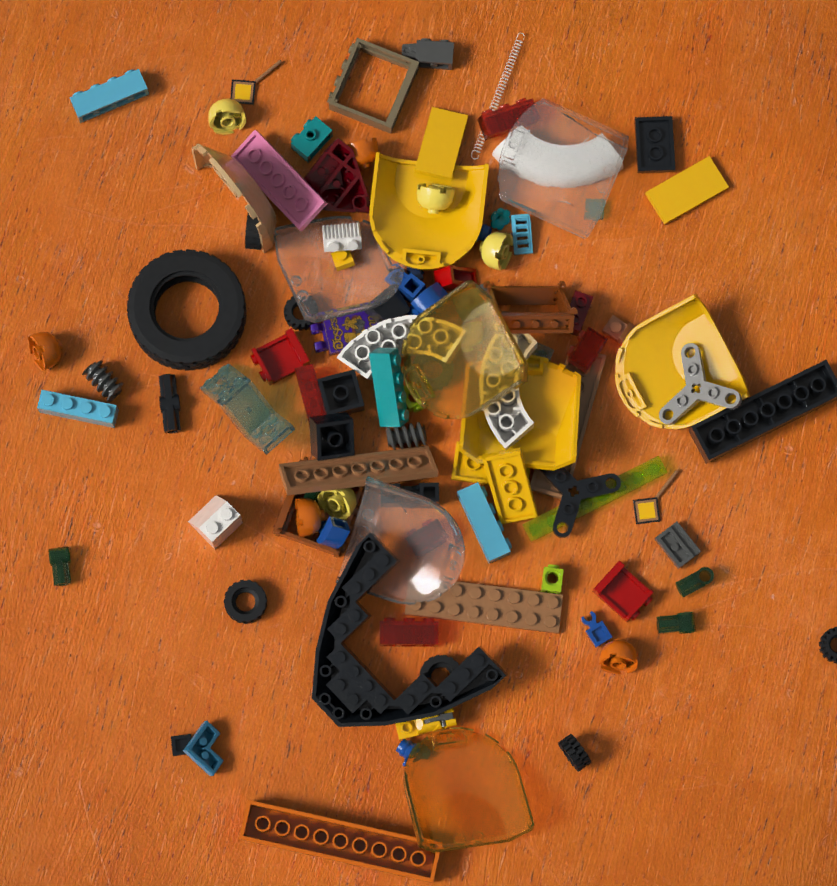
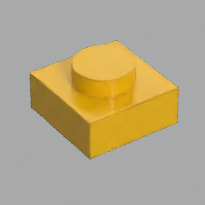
[331,250,355,272]

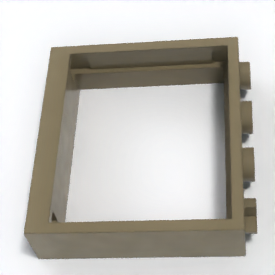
[327,38,419,134]

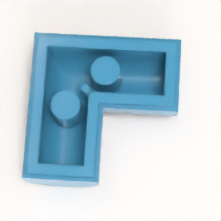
[183,720,224,776]

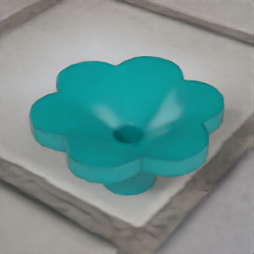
[490,208,510,230]

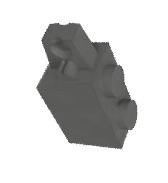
[402,38,454,70]

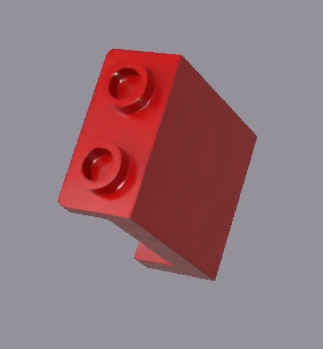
[250,328,310,386]
[592,560,654,622]

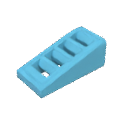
[511,214,533,255]

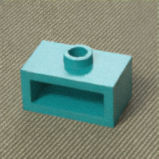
[291,116,333,163]

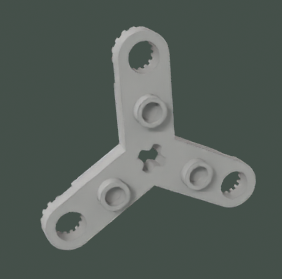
[659,343,742,425]

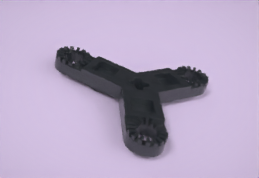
[539,467,621,538]

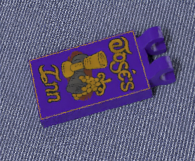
[310,309,377,356]

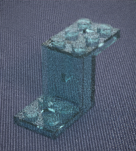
[200,363,295,455]

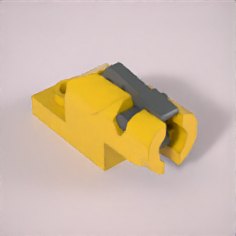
[395,708,457,740]

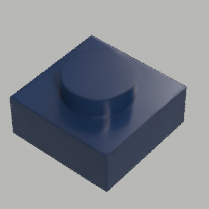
[406,267,424,282]

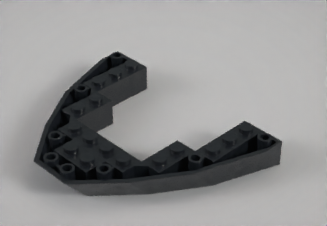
[312,533,508,727]

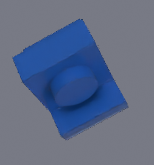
[385,266,426,303]
[407,282,450,316]
[316,516,350,549]

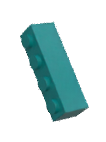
[369,348,409,427]

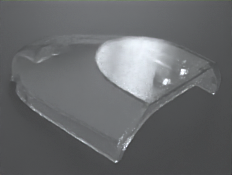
[274,216,405,323]
[336,476,465,605]

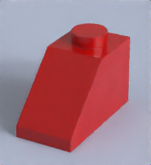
[434,265,478,291]

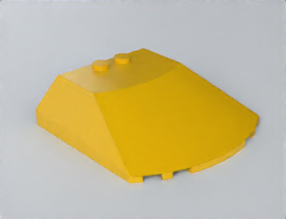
[459,355,581,471]

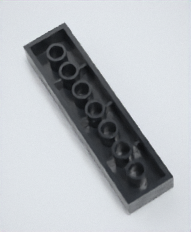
[688,360,837,464]

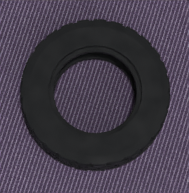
[127,249,247,371]

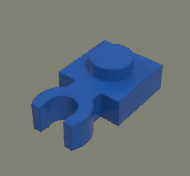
[581,611,612,648]

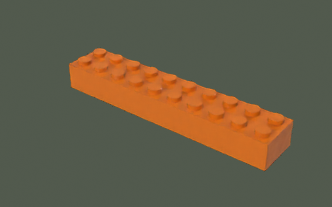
[239,800,442,883]

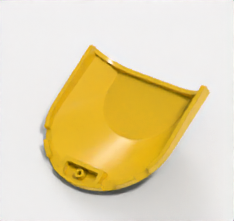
[369,152,489,270]
[615,294,750,429]

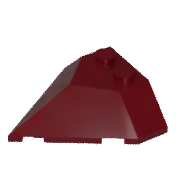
[304,138,370,213]

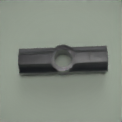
[159,374,181,434]

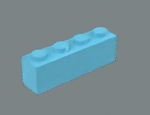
[70,69,149,123]
[37,389,119,428]
[457,482,512,564]

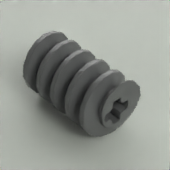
[82,360,124,402]
[386,422,427,450]

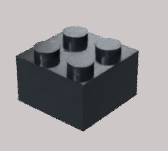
[317,369,365,415]
[309,412,355,461]

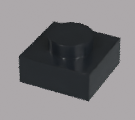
[171,734,191,757]

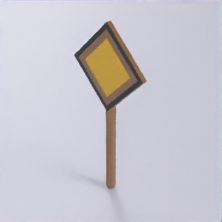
[230,60,282,105]
[633,470,678,524]

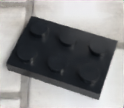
[634,116,676,173]

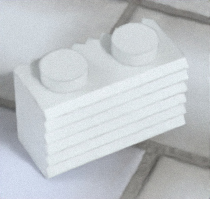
[322,222,362,252]

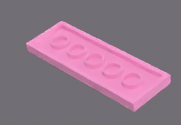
[231,130,328,231]

